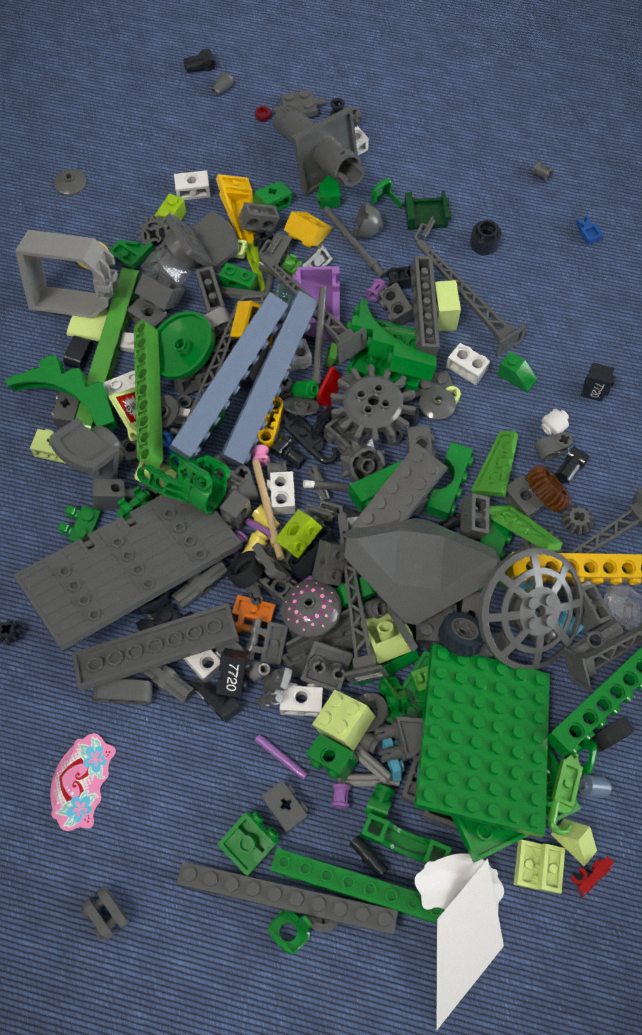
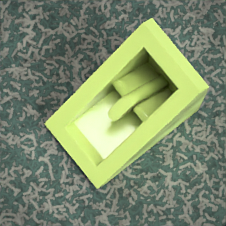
[551,819,597,866]

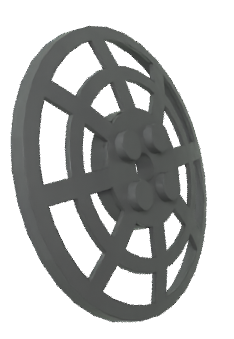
[478,547,584,670]

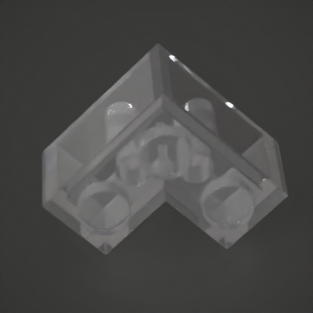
[140,247,192,285]

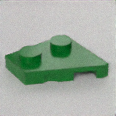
[109,240,155,269]

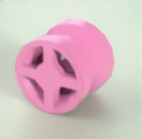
[250,445,270,467]

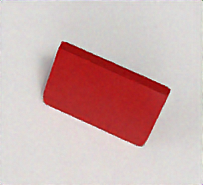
[317,366,341,407]

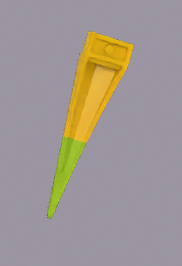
[216,174,265,292]

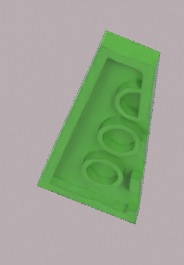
[471,431,518,497]
[489,504,563,551]

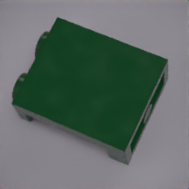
[404,191,451,230]

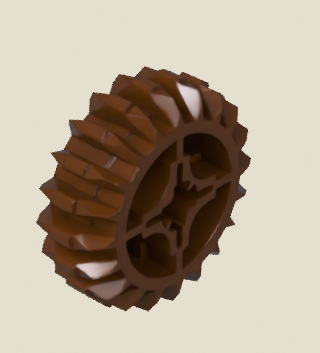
[526,465,571,513]

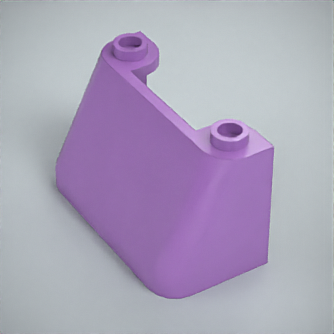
[293,266,340,342]

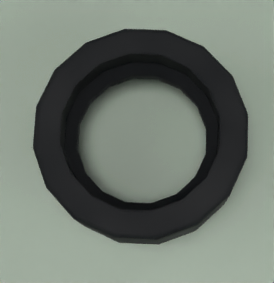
[226,551,265,589]
[592,717,634,752]

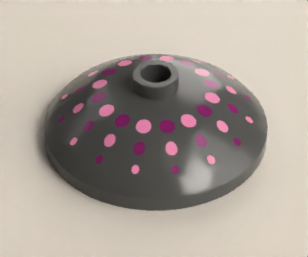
[281,580,342,638]

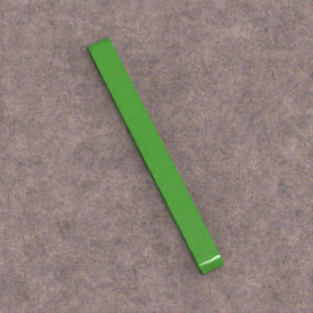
[75,268,141,430]

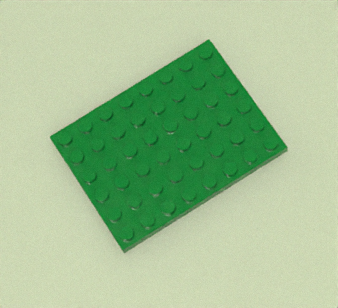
[414,643,550,838]

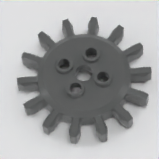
[331,364,416,445]

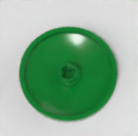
[157,311,215,380]

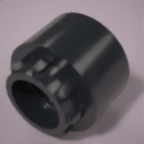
[470,220,501,255]

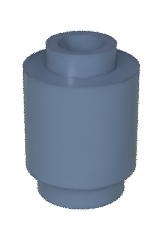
[578,775,611,798]

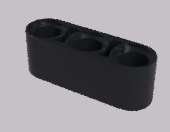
[288,526,338,579]

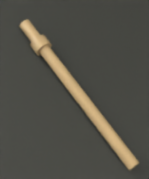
[252,459,285,560]

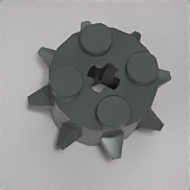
[340,439,385,483]

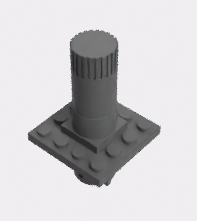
[273,104,365,196]

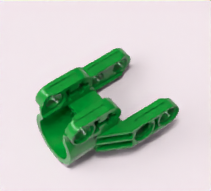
[137,452,230,515]

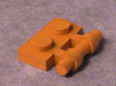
[232,595,276,638]

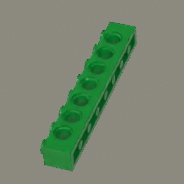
[547,647,642,758]
[270,848,445,925]

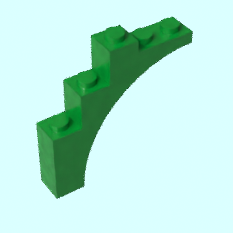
[346,299,437,381]
[5,355,119,430]

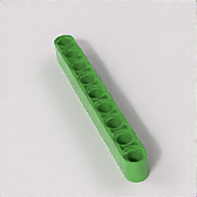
[134,320,163,468]

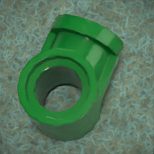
[364,784,395,819]

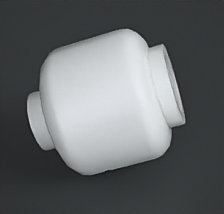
[541,409,569,436]

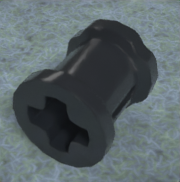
[330,98,345,116]
[269,434,294,459]
[282,446,307,470]

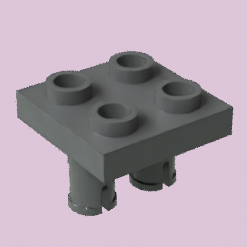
[300,640,353,692]

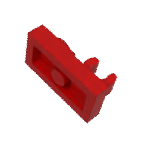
[571,856,614,898]

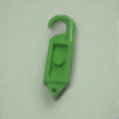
[548,752,583,836]

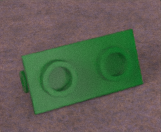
[378,676,410,715]

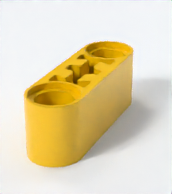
[257,397,284,451]

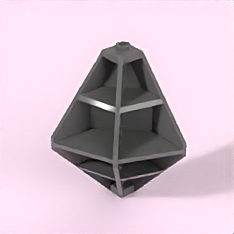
[344,518,500,625]

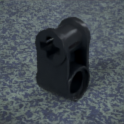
[386,265,412,289]

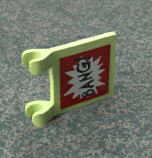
[108,388,137,441]

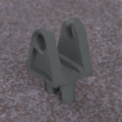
[374,717,423,763]

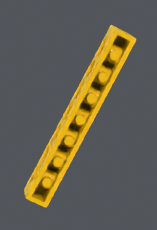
[507,552,642,585]

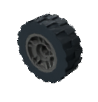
[438,612,484,657]

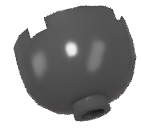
[353,203,383,239]

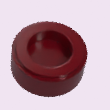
[255,106,271,122]

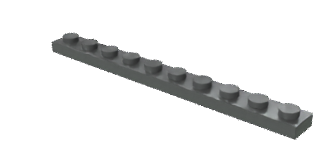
[176,862,398,936]

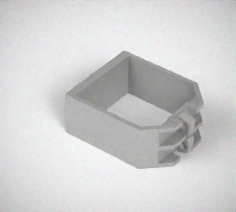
[15,230,118,318]

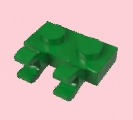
[116,486,153,520]
[57,505,102,543]

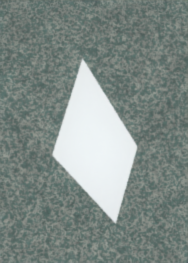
[437,858,504,1029]

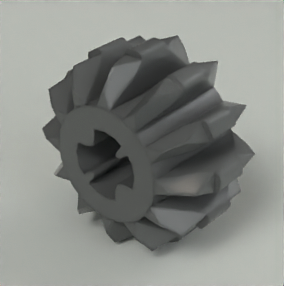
[560,503,594,537]

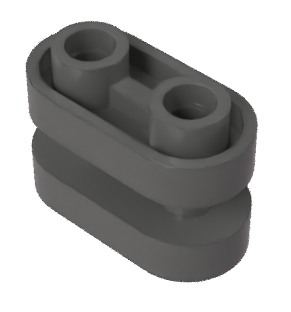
[81,886,130,941]

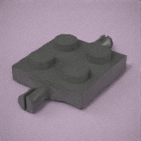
[272,90,326,117]

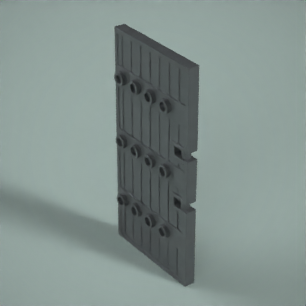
[13,495,242,652]

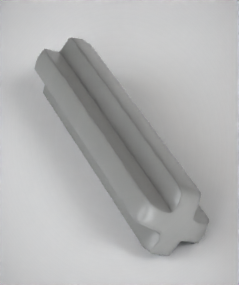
[352,744,392,783]
[338,774,400,787]

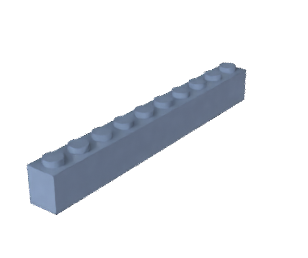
[220,291,318,466]
[168,292,288,460]

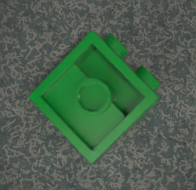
[217,810,281,876]

